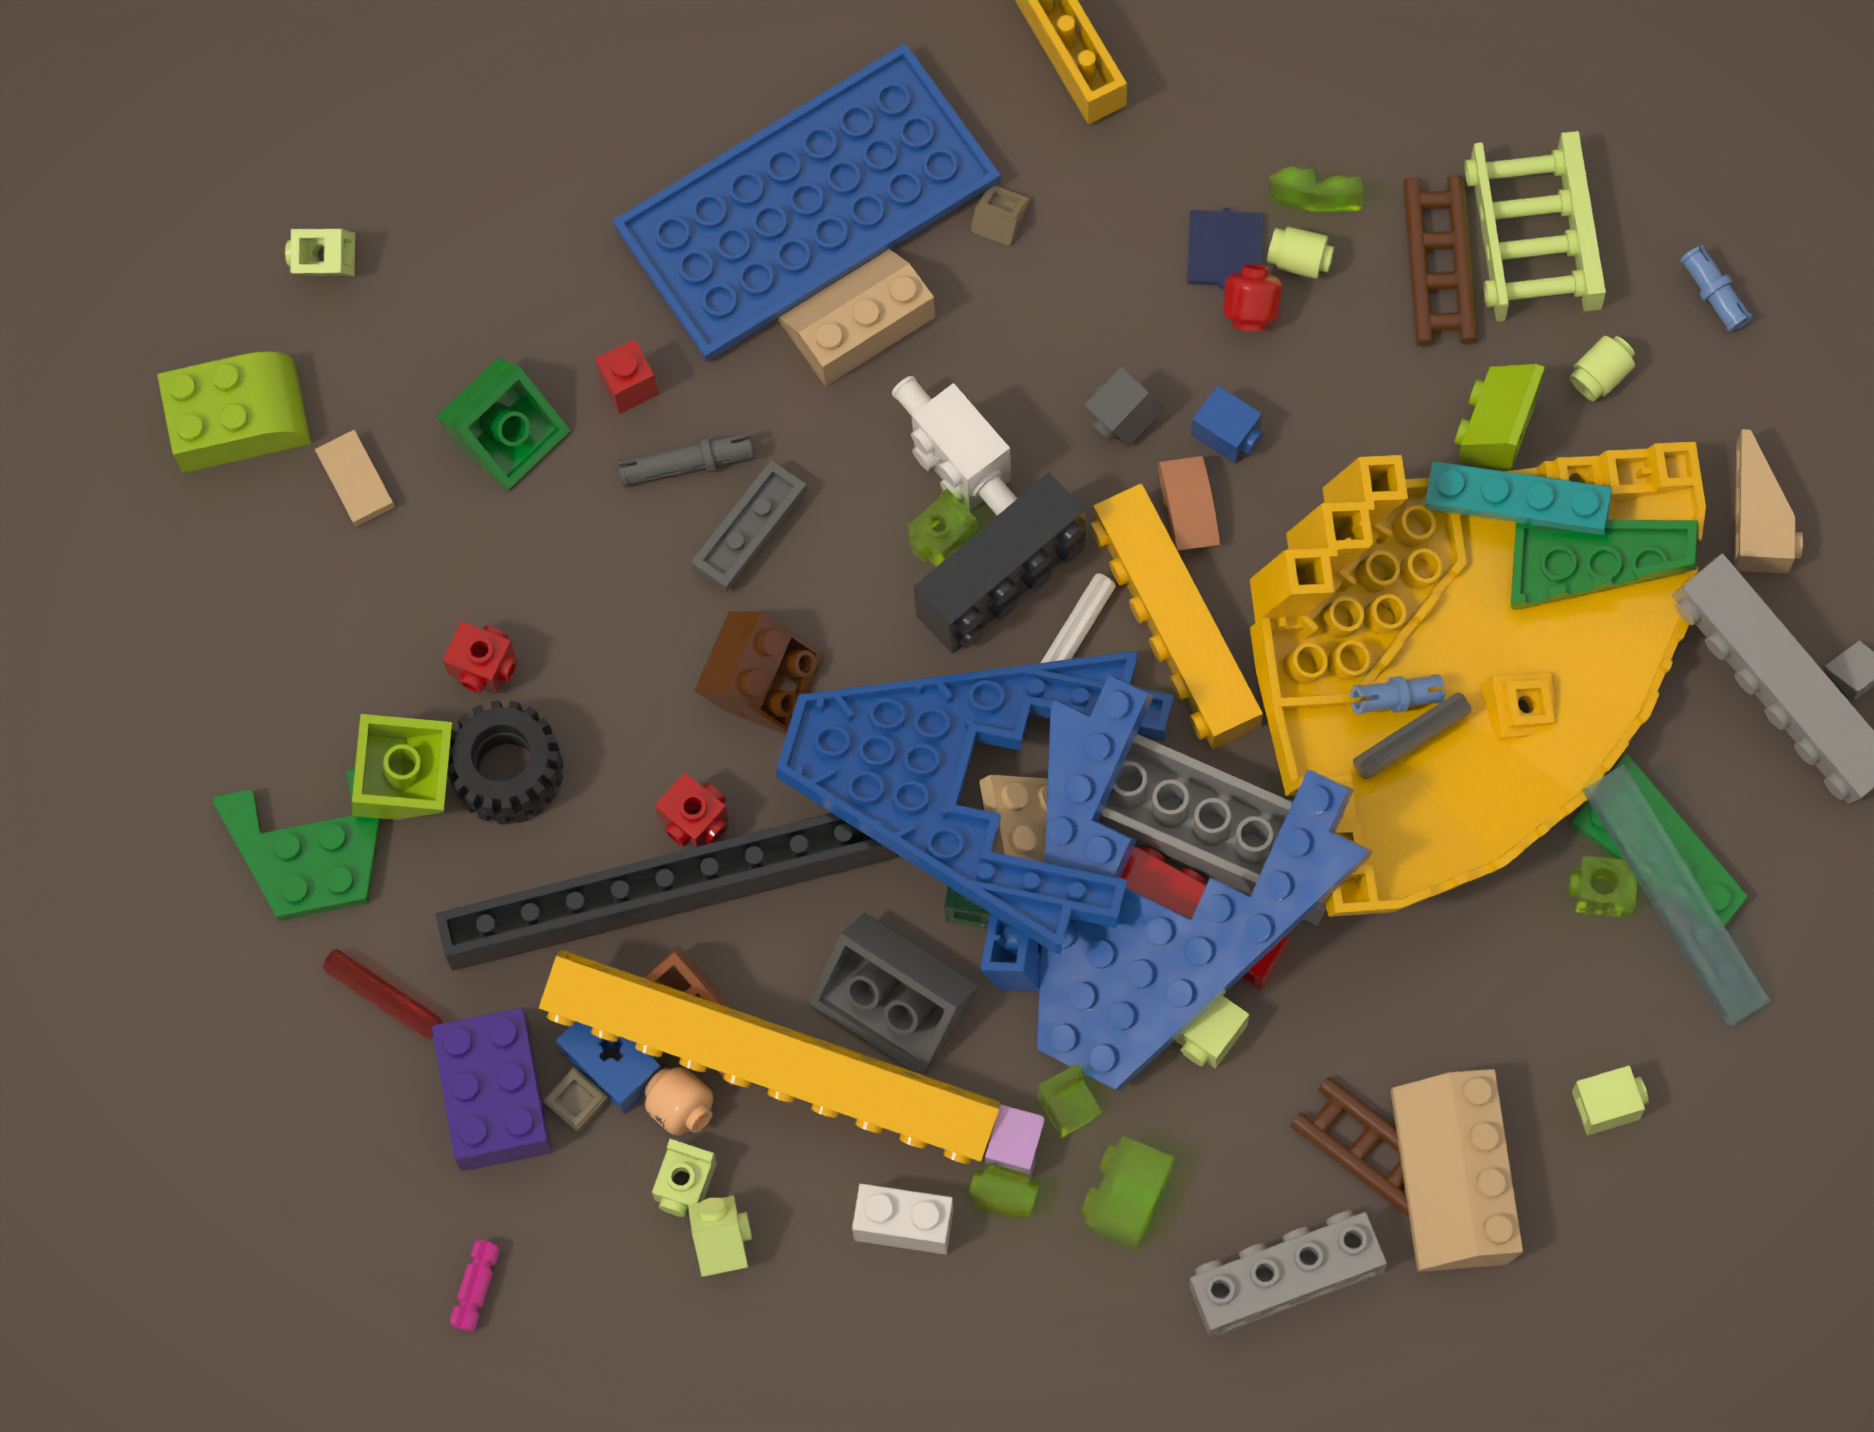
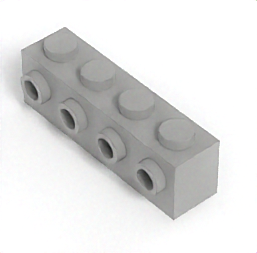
[1189,1210,1387,1339]

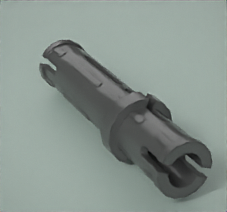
[618,431,754,487]

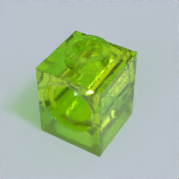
[1568,856,1639,918]

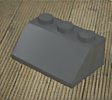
[808,912,979,1075]

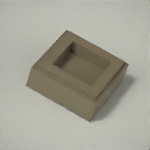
[543,1067,609,1134]

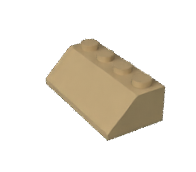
[1390,1069,1523,1272]

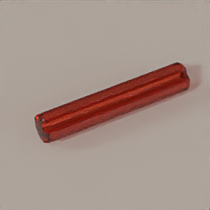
[323,949,443,1040]

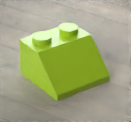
[1454,364,1545,471]
[352,714,452,820]

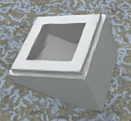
[1823,640,1874,702]

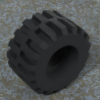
[447,700,563,825]

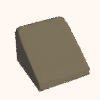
[971,185,1031,245]

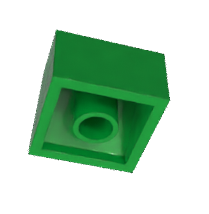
[435,357,571,490]

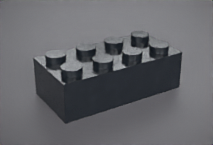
[913,472,1086,654]

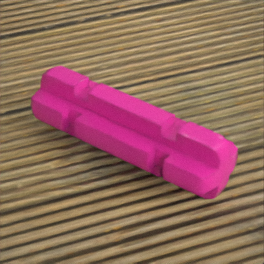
[450,1240,500,1332]

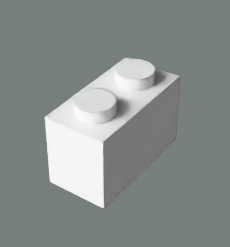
[852,1184,954,1255]

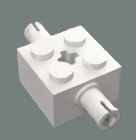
[892,376,1017,515]

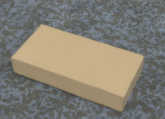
[315,429,395,528]

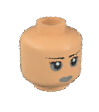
[644,1067,713,1136]

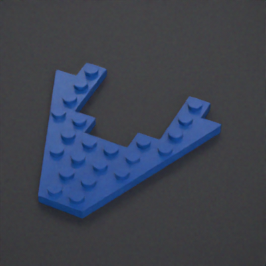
[776,651,1174,955]
[1037,675,1373,1090]

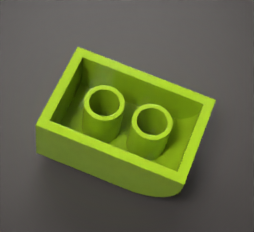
[157,352,312,473]

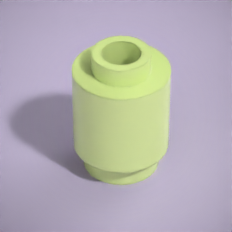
[1267,226,1335,279]
[1569,336,1635,402]

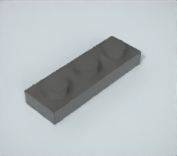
[690,460,807,592]

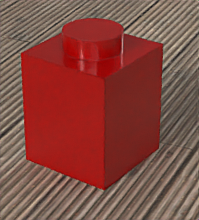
[595,339,659,414]

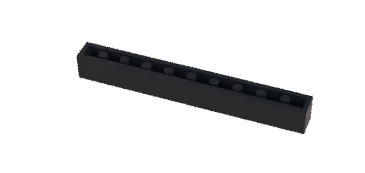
[435,813,896,971]

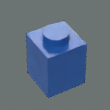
[1191,385,1263,464]

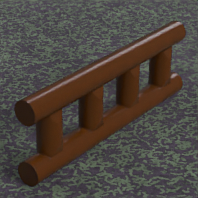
[1403,175,1478,347]
[1290,1077,1409,1217]

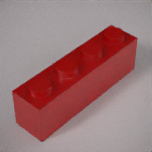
[1120,846,1290,990]

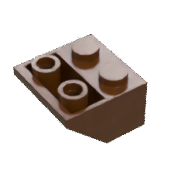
[694,611,824,734]

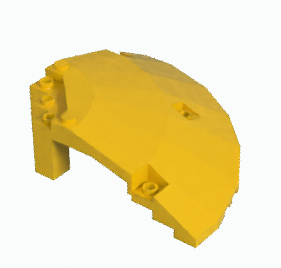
[1250,442,1706,917]

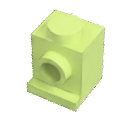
[285,229,355,276]
[652,1139,717,1217]

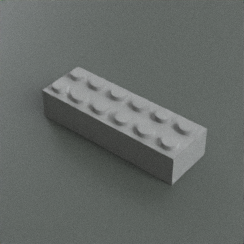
[1098,734,1326,926]

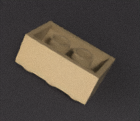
[778,249,936,387]

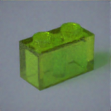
[1081,1135,1174,1251]

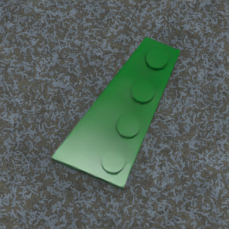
[1511,520,1699,610]
[1570,753,1748,936]

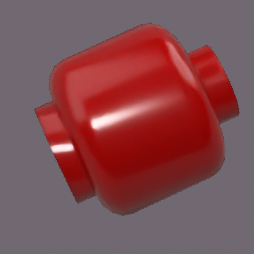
[1222,264,1282,331]

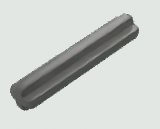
[1353,693,1471,779]

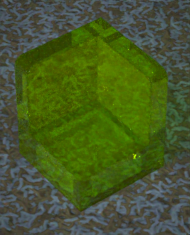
[1038,1064,1102,1138]

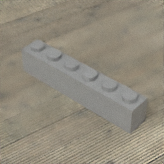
[1671,553,1874,804]

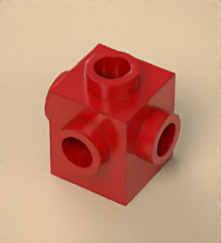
[442,621,518,694]
[654,772,729,848]

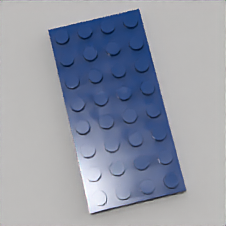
[612,43,1001,363]

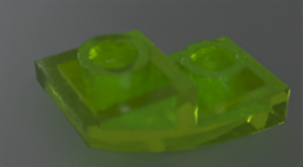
[1268,167,1363,212]

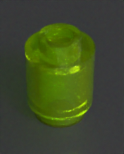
[968,1162,1040,1220]

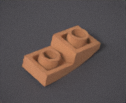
[1157,456,1220,551]

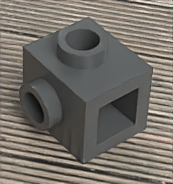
[1084,367,1165,447]

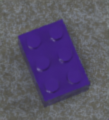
[431,1008,552,1172]

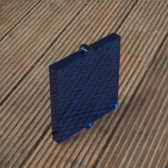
[1187,207,1263,290]

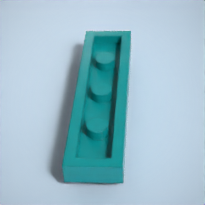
[1425,461,1612,535]

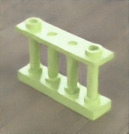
[1465,131,1606,322]

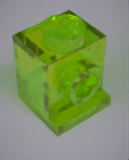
[907,488,978,567]

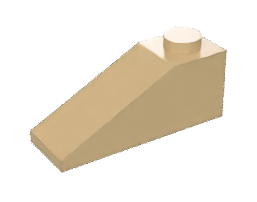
[1734,429,1803,574]

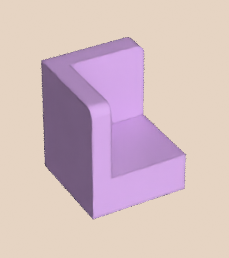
[985,1104,1044,1180]

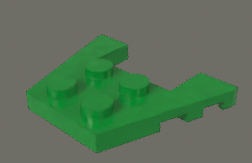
[212,768,382,922]

